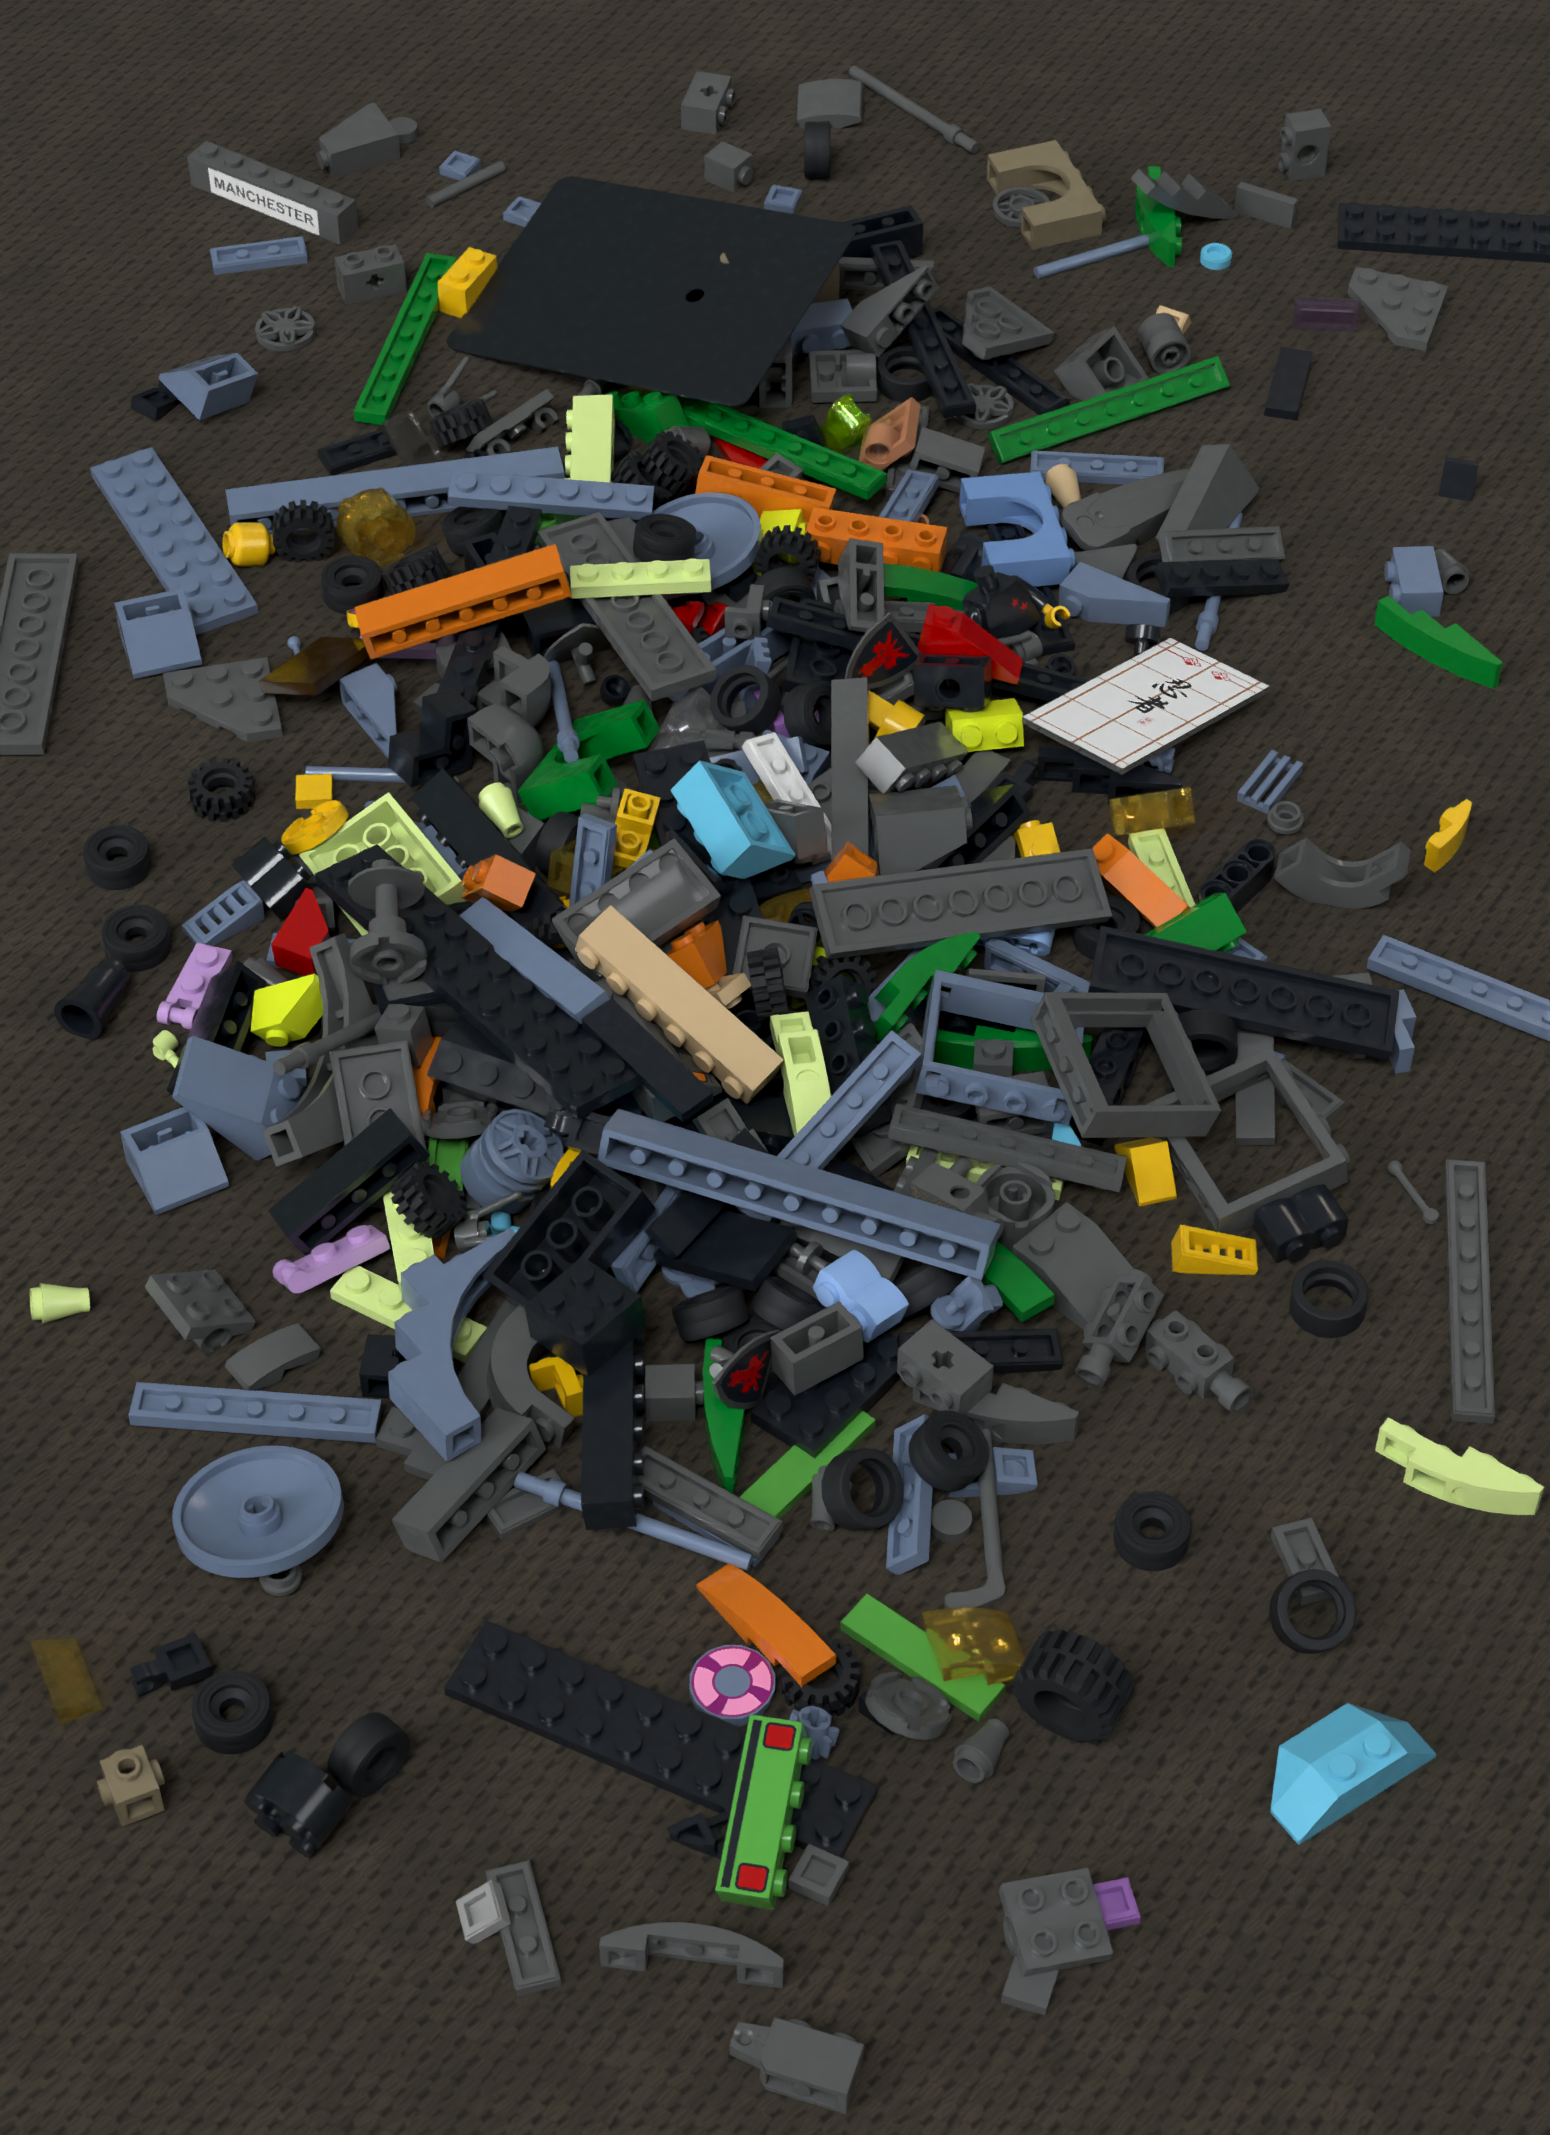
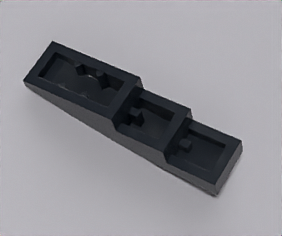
[1037,746,1182,809]

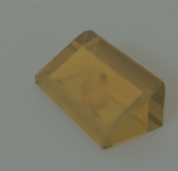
[31,1638,103,1725]

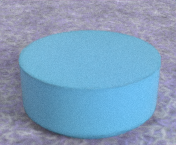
[1200,243,1232,270]

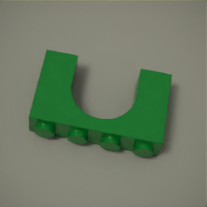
[517,699,661,820]

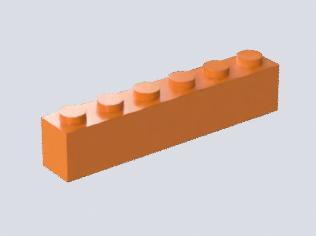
[354,544,572,659]

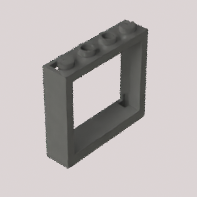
[1031,992,1221,1138]
[1146,1047,1350,1235]

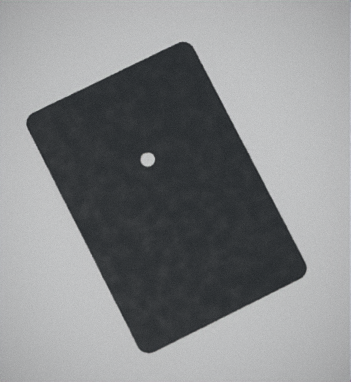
[447,176,856,406]

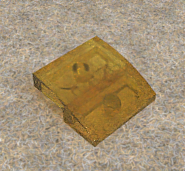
[922,1607,1025,1685]

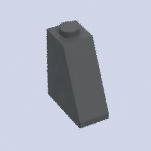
[317,102,400,178]

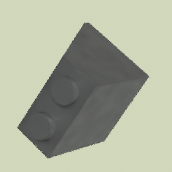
[869,785,973,876]

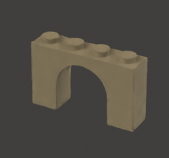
[987,140,1106,250]

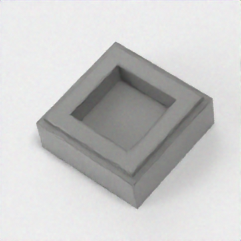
[456,1880,511,1944]

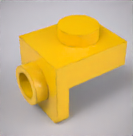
[1012,820,1060,857]
[528,1356,583,1417]

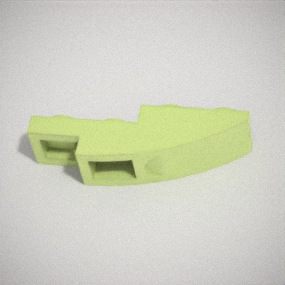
[770,1012,831,1137]
[1375,1417,1544,1515]

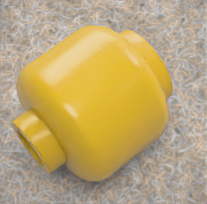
[222,522,275,567]

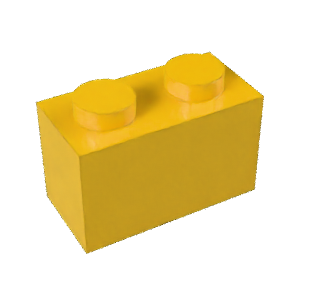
[437,247,497,318]

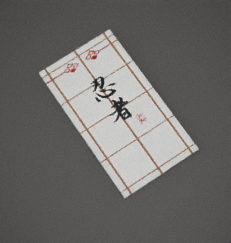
[1022,638,1270,775]

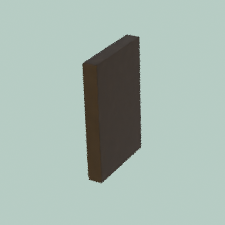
[259,637,369,696]

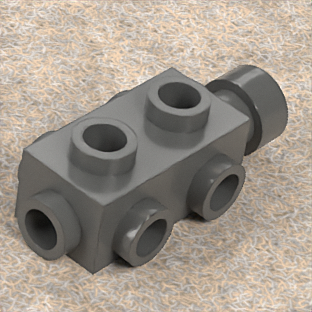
[1075,1269,1164,1387]
[1145,1310,1254,1414]

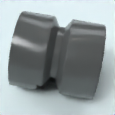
[1138,313,1191,374]

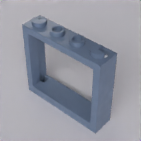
[915,970,1084,1125]

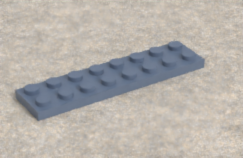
[90,447,259,635]

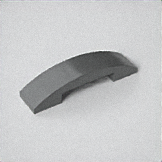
[599,1922,784,1988]

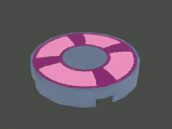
[689,1645,775,1726]

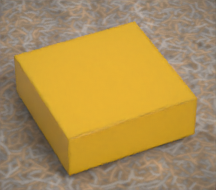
[295,773,333,809]

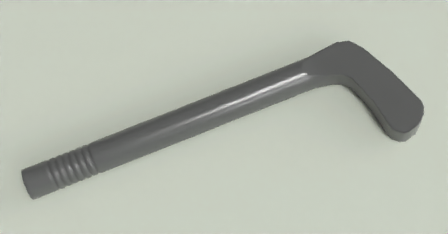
[943,1429,1006,1616]

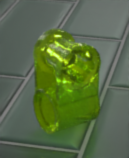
[821,393,872,453]

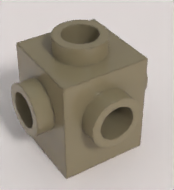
[96,1745,165,1827]

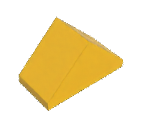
[1115,1137,1177,1207]

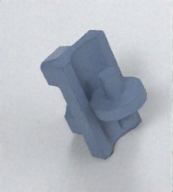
[930,1276,1003,1331]

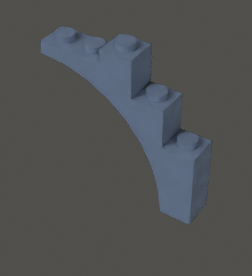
[388,1228,515,1462]

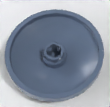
[652,492,763,595]
[172,1445,344,1578]

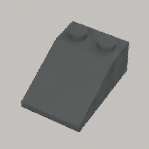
[1012,1202,1134,1336]

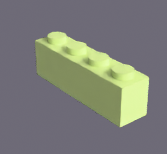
[564,394,615,483]

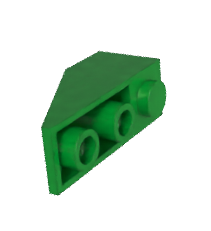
[605,391,689,444]

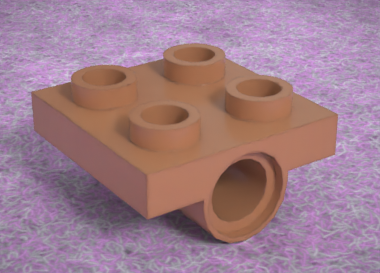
[859,397,921,472]

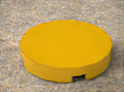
[281,800,349,855]

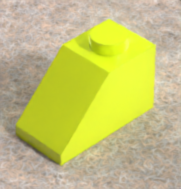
[251,974,323,1047]

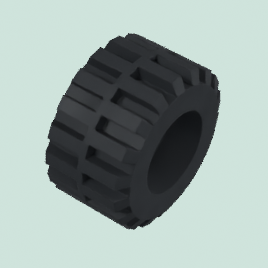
[1012,1629,1135,1744]

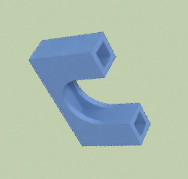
[959,472,1075,587]

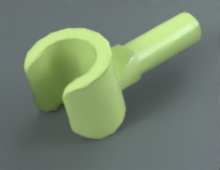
[153,1030,179,1068]

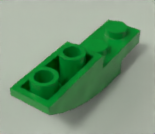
[1135,166,1182,267]
[874,931,981,1042]

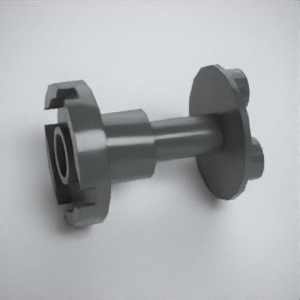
[348,859,427,985]

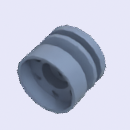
[460,1109,564,1215]

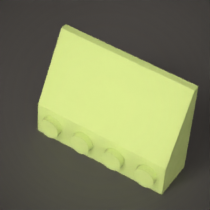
[299,792,467,936]

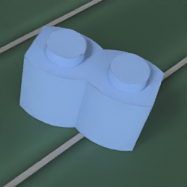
[812,1250,909,1343]

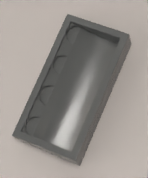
[552,838,721,982]

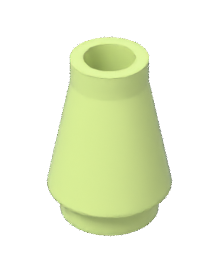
[478,783,524,838]
[30,1283,90,1323]

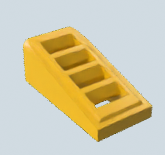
[1171,1224,1258,1275]

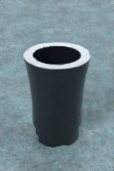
[54,959,131,1040]

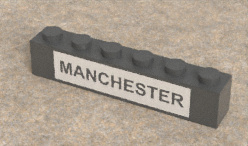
[187,141,359,245]

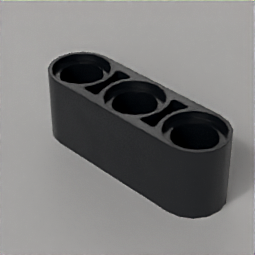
[1198,839,1276,913]

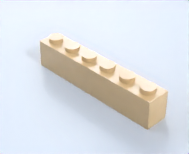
[575,905,784,1104]

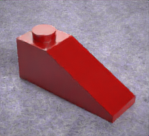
[917,604,1023,685]

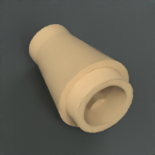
[1045,464,1081,510]

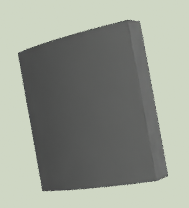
[797,79,863,129]

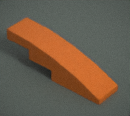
[696,1564,836,1687]

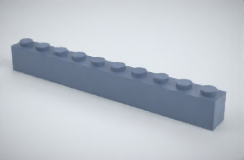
[225,447,565,534]
[597,1109,1001,1280]

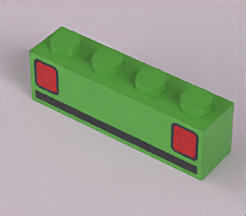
[715,1714,813,1910]

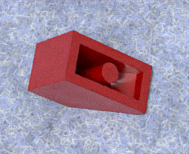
[271,888,330,976]

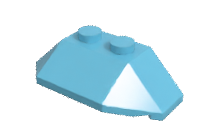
[1270,1703,1436,1845]

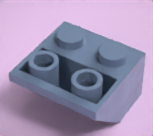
[159,353,258,420]
[114,588,202,679]
[120,1107,229,1215]

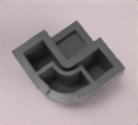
[476,646,551,728]
[467,704,545,805]

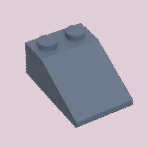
[172,1036,303,1160]

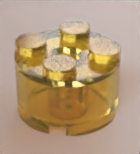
[337,488,416,568]

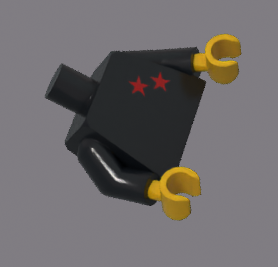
[962,565,1070,646]

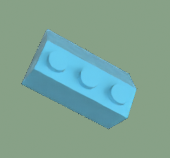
[671,760,796,879]

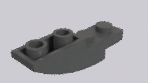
[912,1383,1079,1444]

